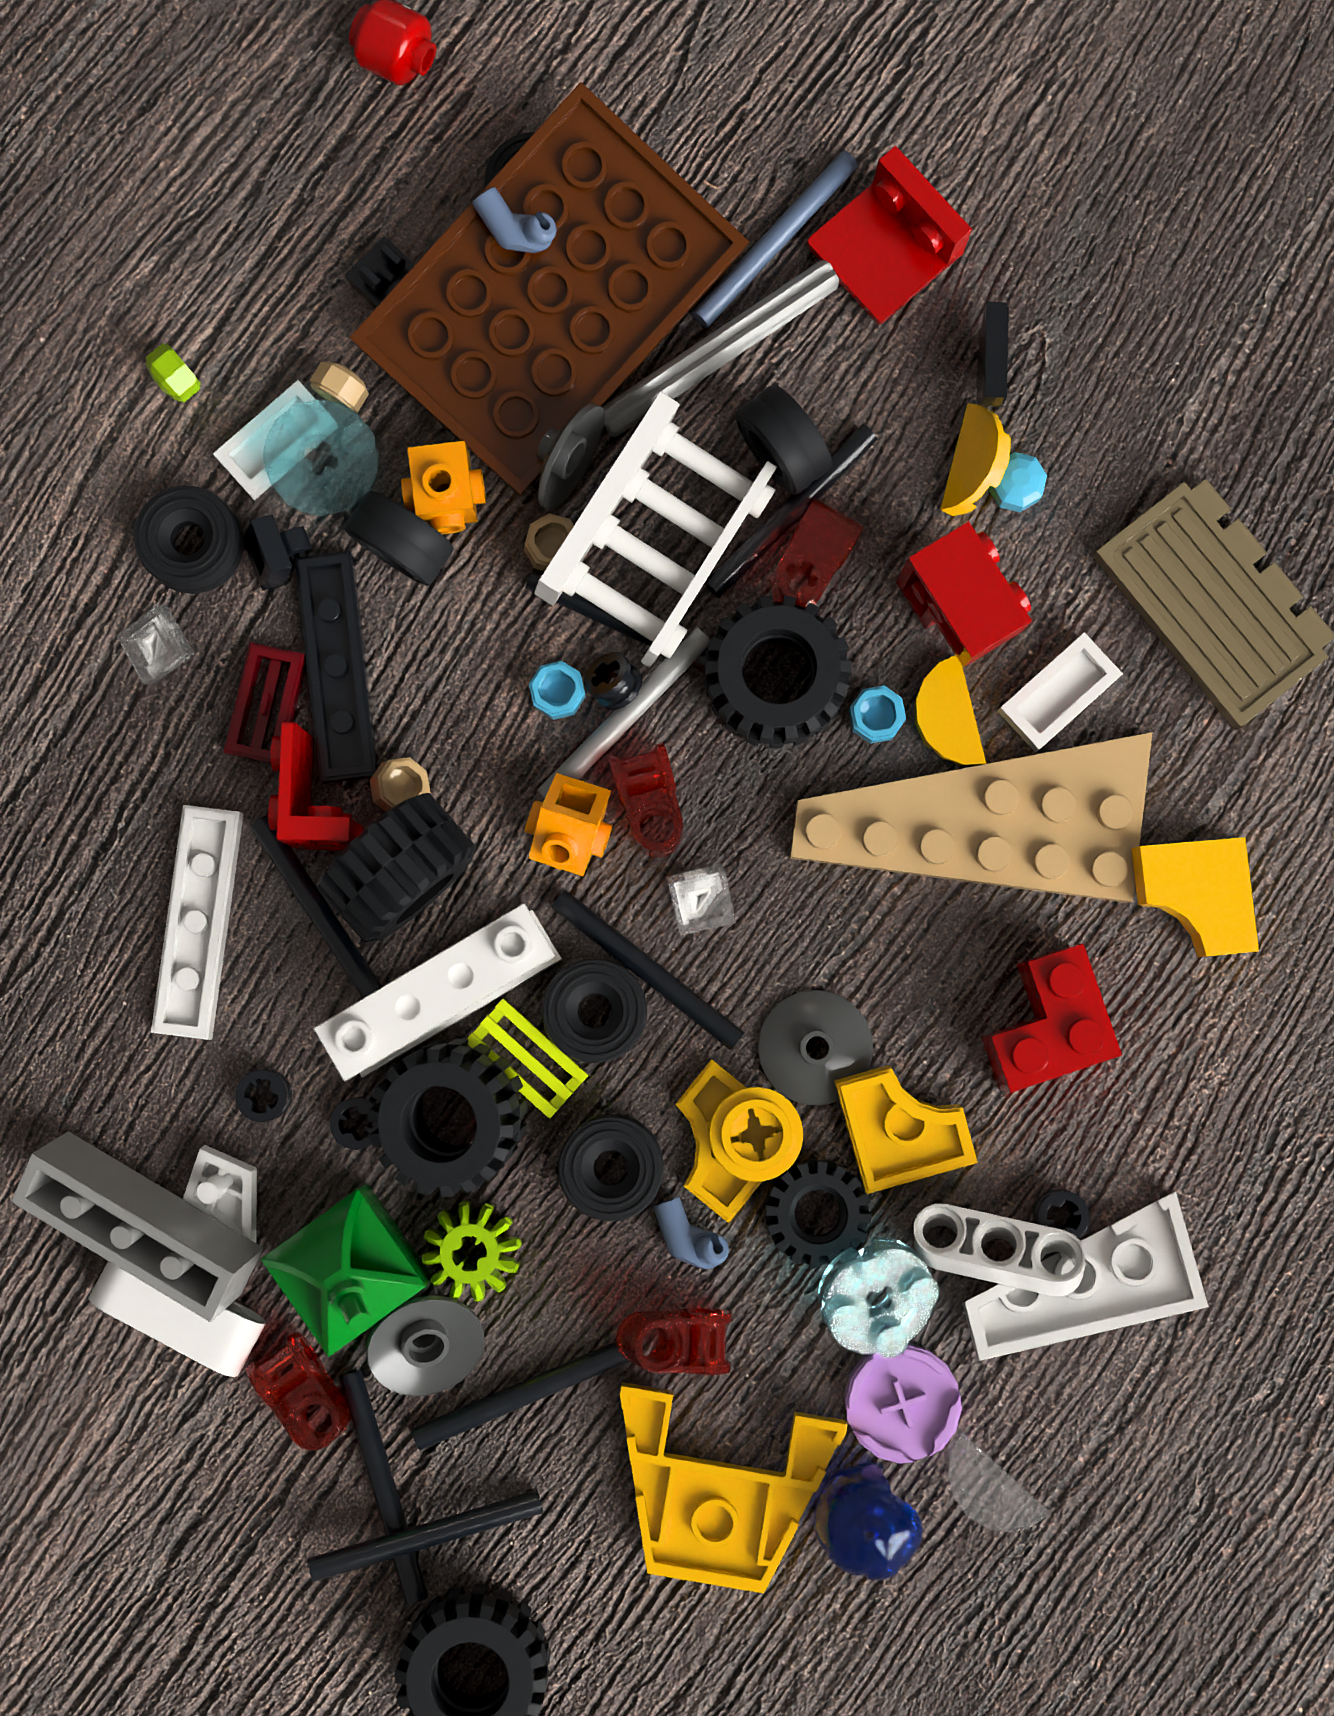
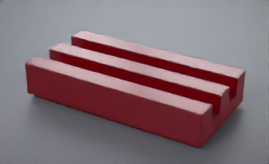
[223,642,307,764]

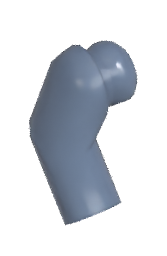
[472,187,557,253]
[653,1196,729,1269]

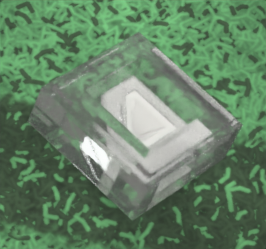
[117,605,194,685]
[667,864,736,936]

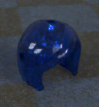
[813,1461,923,1580]

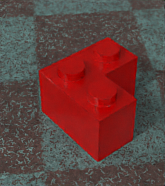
[896,521,1032,668]
[981,943,1122,1093]

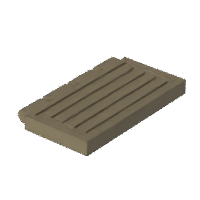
[1092,479,1334,730]

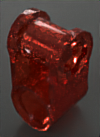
[771,498,865,607]
[608,742,683,858]
[616,1307,733,1375]
[246,1331,350,1450]

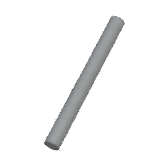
[537,627,711,798]

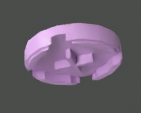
[844,1342,962,1464]

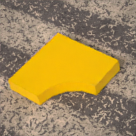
[1131,837,1259,957]
[675,1059,781,1223]
[834,1065,978,1194]

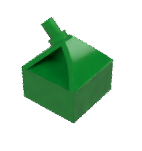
[260,1183,433,1357]

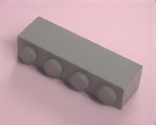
[11,1131,263,1322]

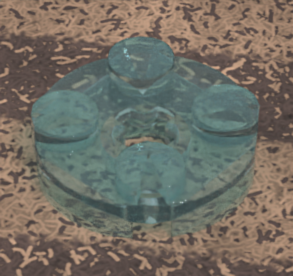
[263,400,379,516]
[818,1238,939,1358]

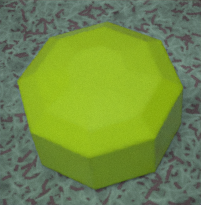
[146,343,201,402]

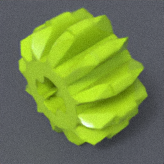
[422,1200,522,1302]

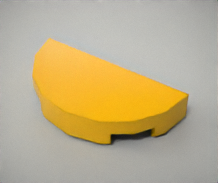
[940,403,1011,517]
[914,655,986,767]

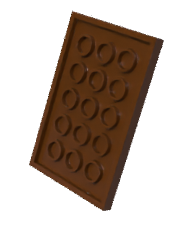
[349,82,749,497]

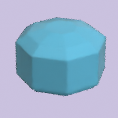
[988,452,1047,512]
[529,661,586,720]
[848,685,906,744]

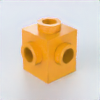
[401,440,486,534]
[525,773,612,876]

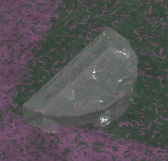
[947,1429,1050,1532]

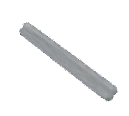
[602,260,839,437]

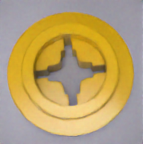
[709,1087,803,1182]

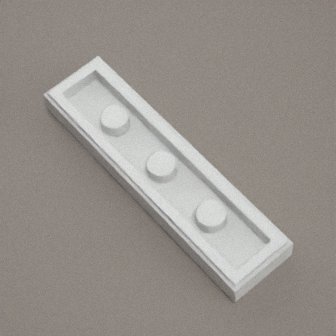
[151,805,244,1040]

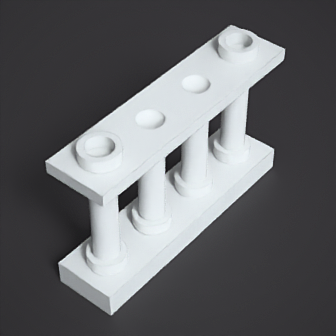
[534,392,777,668]
[314,904,562,1081]

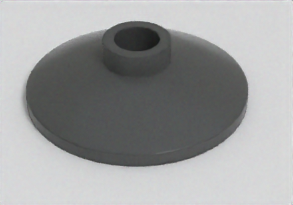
[536,403,605,511]
[758,990,873,1105]
[366,1296,484,1396]

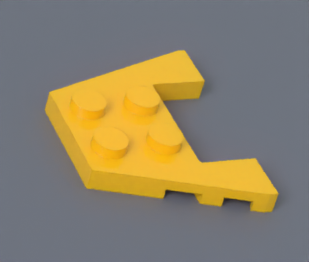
[620,1382,848,1593]

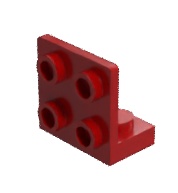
[807,145,972,324]
[268,721,366,851]

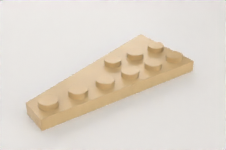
[790,732,1153,903]

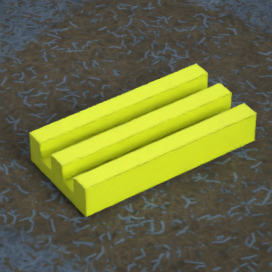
[467,998,589,1119]

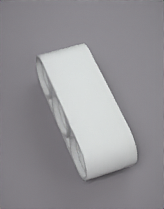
[914,1204,1086,1296]
[88,1261,266,1377]

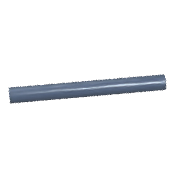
[692,151,858,328]

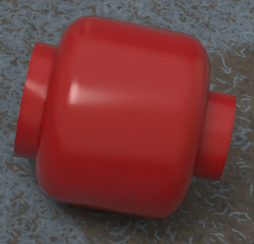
[349,0,436,86]

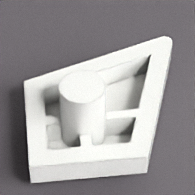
[183,1145,257,1243]

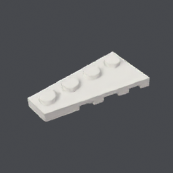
[963,1191,1208,1361]

